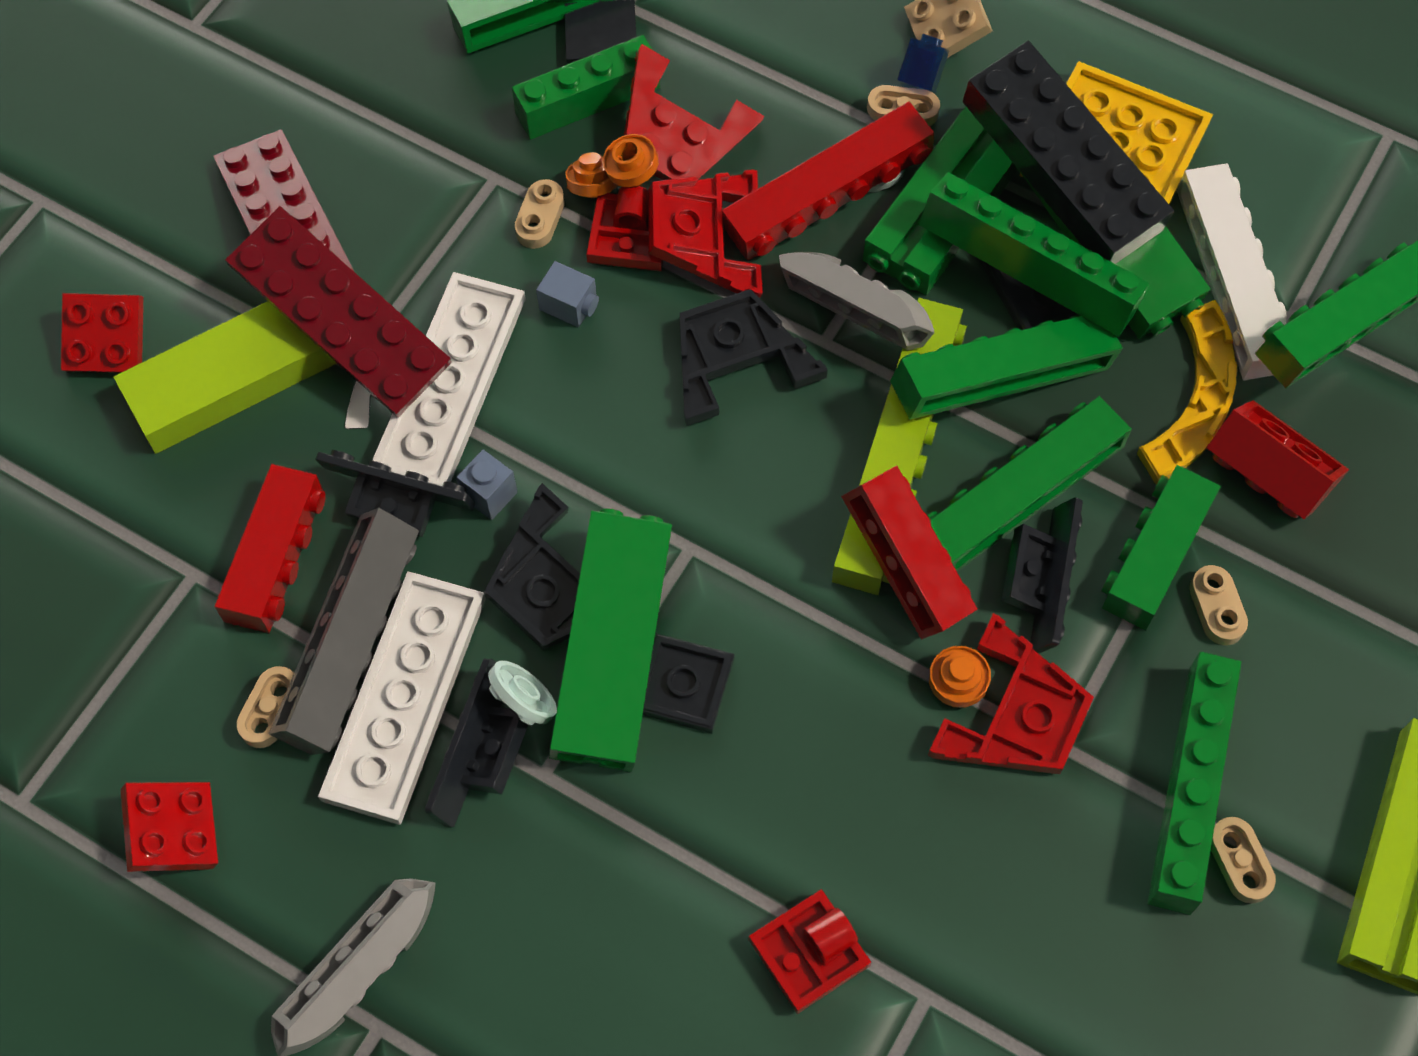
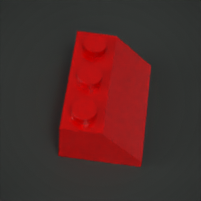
[1206,400,1350,520]

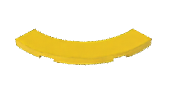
[1137,299,1237,485]

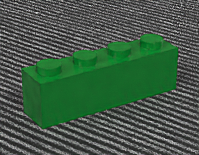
[512,35,660,140]
[1101,465,1221,631]

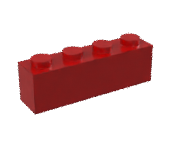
[214,464,326,634]
[841,465,978,640]

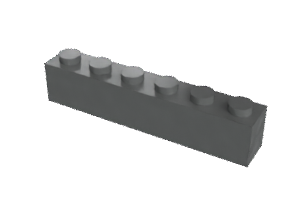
[269,508,419,755]

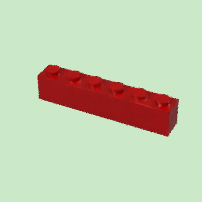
[722,101,934,261]

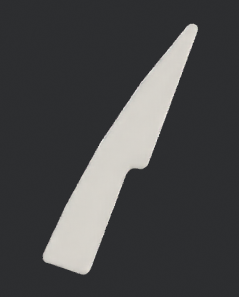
[345,381,371,429]

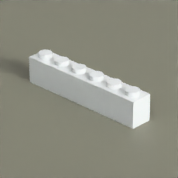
[1177,163,1287,381]

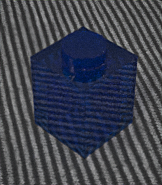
[897,34,949,93]

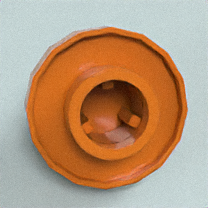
[603,134,659,187]
[565,152,618,198]
[929,646,991,708]

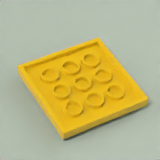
[1019,61,1213,205]

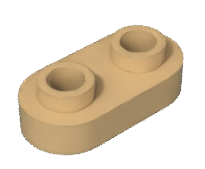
[867,85,940,126]
[515,179,565,249]
[1189,565,1248,645]
[237,666,294,748]
[1211,817,1276,903]

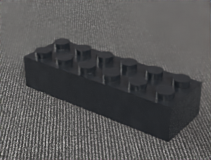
[962,40,1174,264]

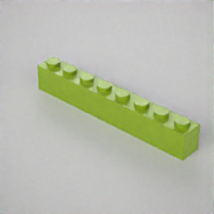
[832,298,967,595]

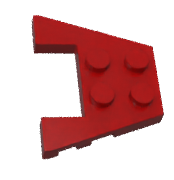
[624,44,764,180]
[648,169,762,298]
[928,613,1094,774]

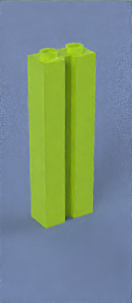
[114,301,337,454]
[1337,718,1418,995]

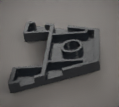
[680,289,828,426]
[485,483,580,650]

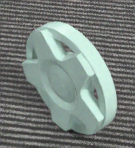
[488,661,557,725]

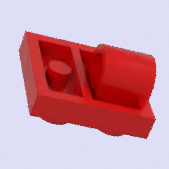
[586,186,663,271]
[61,293,144,373]
[121,782,218,872]
[748,889,872,1014]

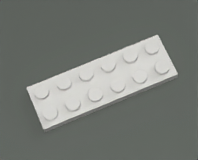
[372,272,526,486]
[318,571,486,825]

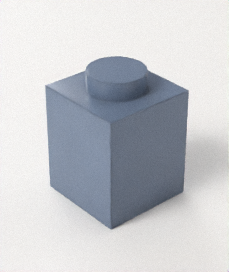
[536,261,599,328]
[456,450,518,520]

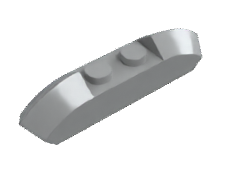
[779,252,935,350]
[271,878,435,1056]

